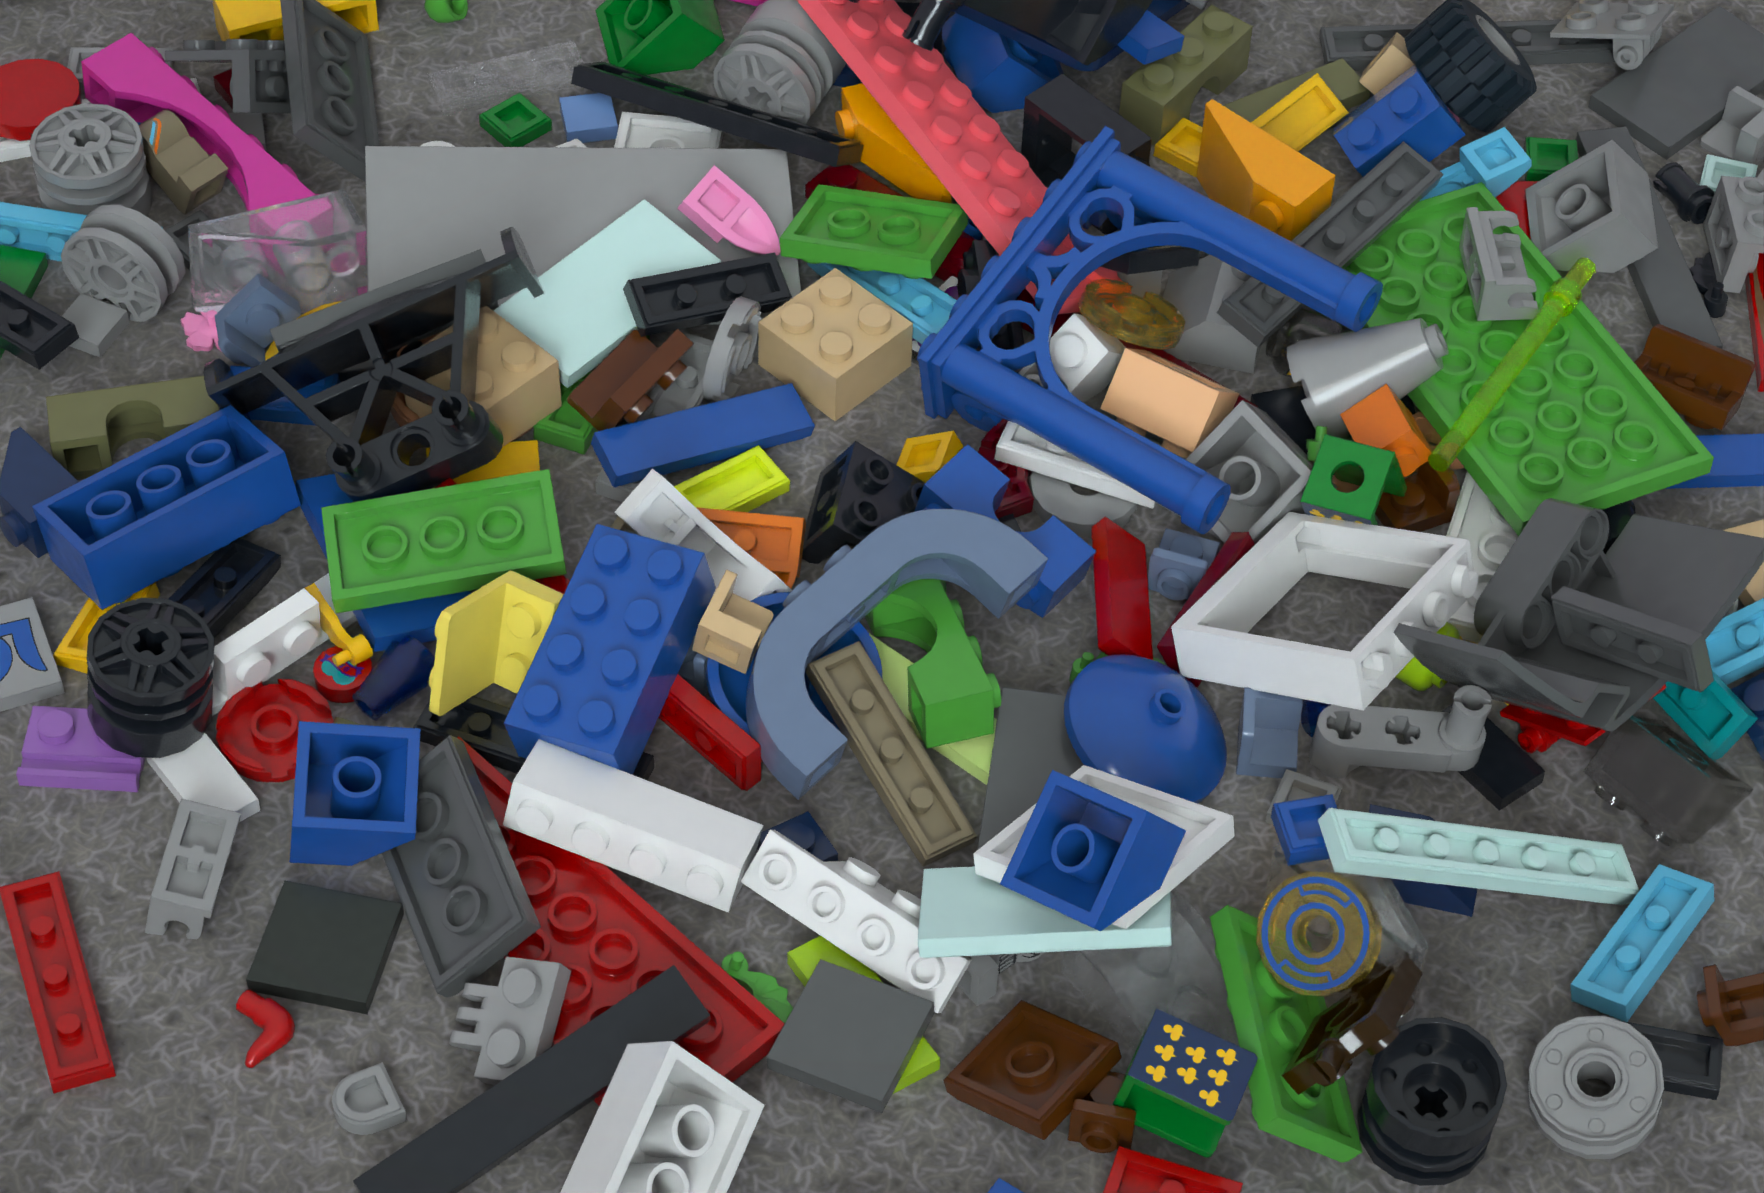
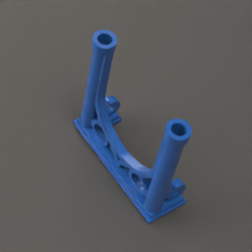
[917,126,1383,534]

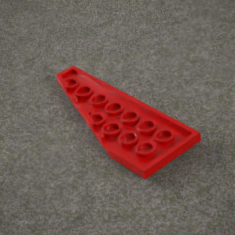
[457,737,785,1106]

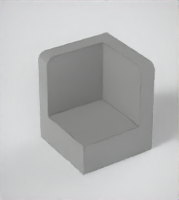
[1700,86,1764,165]

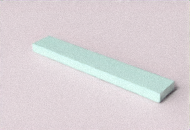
[1318,808,1639,905]

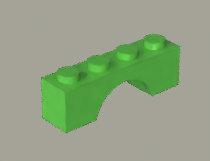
[865,579,1001,749]

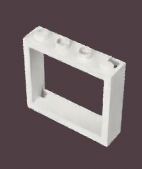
[1171,512,1478,711]

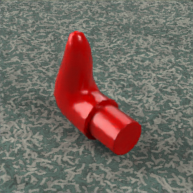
[236,990,295,1068]

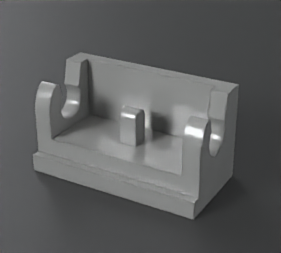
[1459,207,1538,321]
[145,798,241,940]

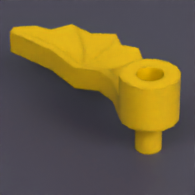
[305,583,373,667]

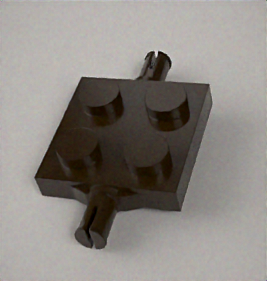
[1282,954,1423,1095]

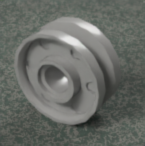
[61,205,186,322]

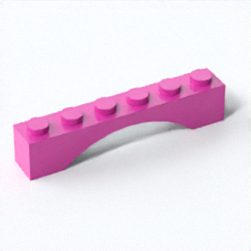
[81,33,335,274]

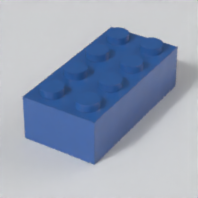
[32,405,301,610]
[504,524,716,775]

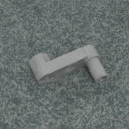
[1308,685,1492,778]

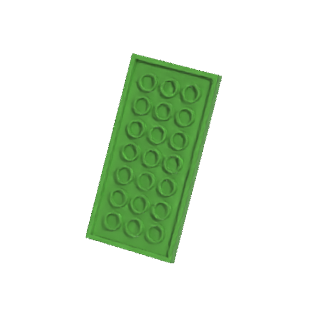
[1345,182,1714,536]

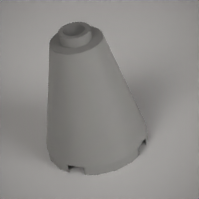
[1287,318,1449,439]

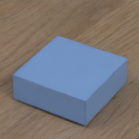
[559,93,618,143]

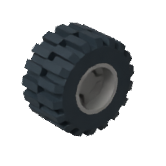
[1405,0,1537,133]

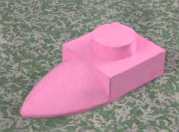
[677,165,781,256]

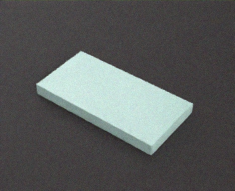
[493,199,721,388]
[917,866,1172,958]

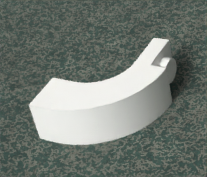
[614,469,792,601]

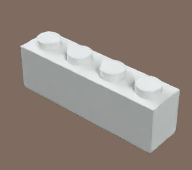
[503,739,764,913]

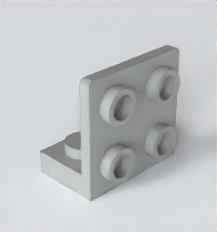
[1703,176,1764,293]

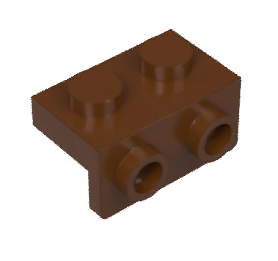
[1634,324,1755,430]
[567,329,694,431]

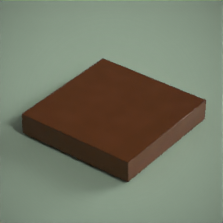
[943,1000,1122,1140]

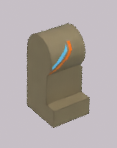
[139,110,229,215]

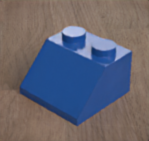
[942,13,1064,113]
[1334,65,1466,177]
[290,721,421,866]
[1000,770,1186,931]

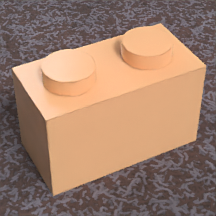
[1100,348,1239,458]

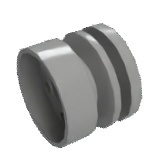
[713,0,846,125]
[29,103,153,216]

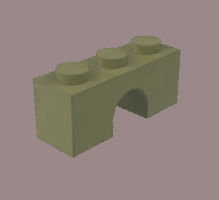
[1119,4,1253,146]
[46,376,219,480]

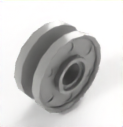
[1528,1016,1664,1159]

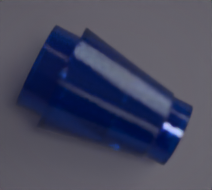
[352,635,435,721]

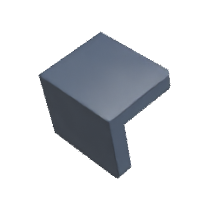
[1236,687,1303,778]

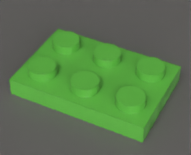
[780,184,968,279]

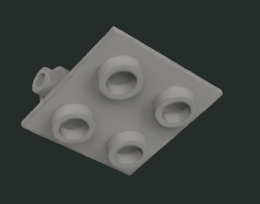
[1550,0,1674,70]

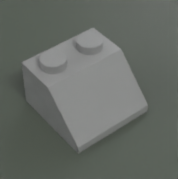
[1525,140,1658,273]
[1150,255,1261,374]
[1185,400,1337,544]

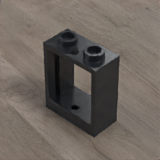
[1021,73,1152,235]

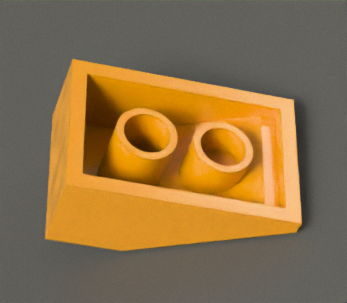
[1197,99,1336,241]

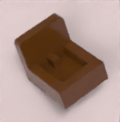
[1697,964,1764,1046]

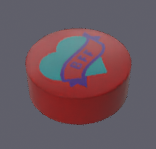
[313,646,374,703]

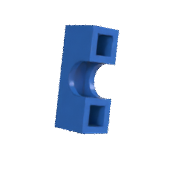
[914,444,1096,618]

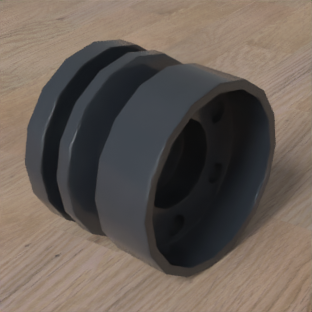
[87,598,214,758]
[1357,1017,1507,1186]

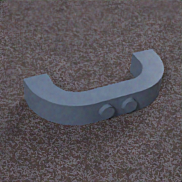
[746,509,1048,800]

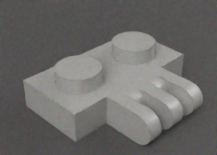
[449,956,571,1085]

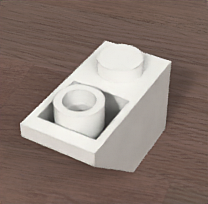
[1019,313,1126,403]

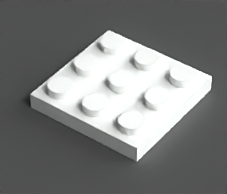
[973,765,1235,929]

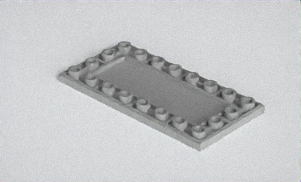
[365,146,801,325]

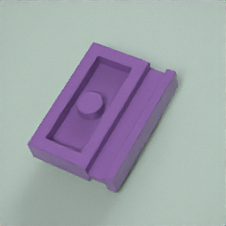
[16,706,145,792]

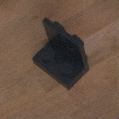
[802,441,925,564]

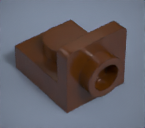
[1375,451,1460,532]
[1068,1071,1136,1153]

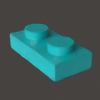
[1653,671,1758,760]

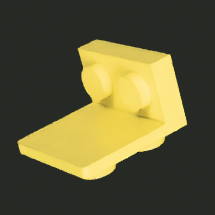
[429,570,564,716]

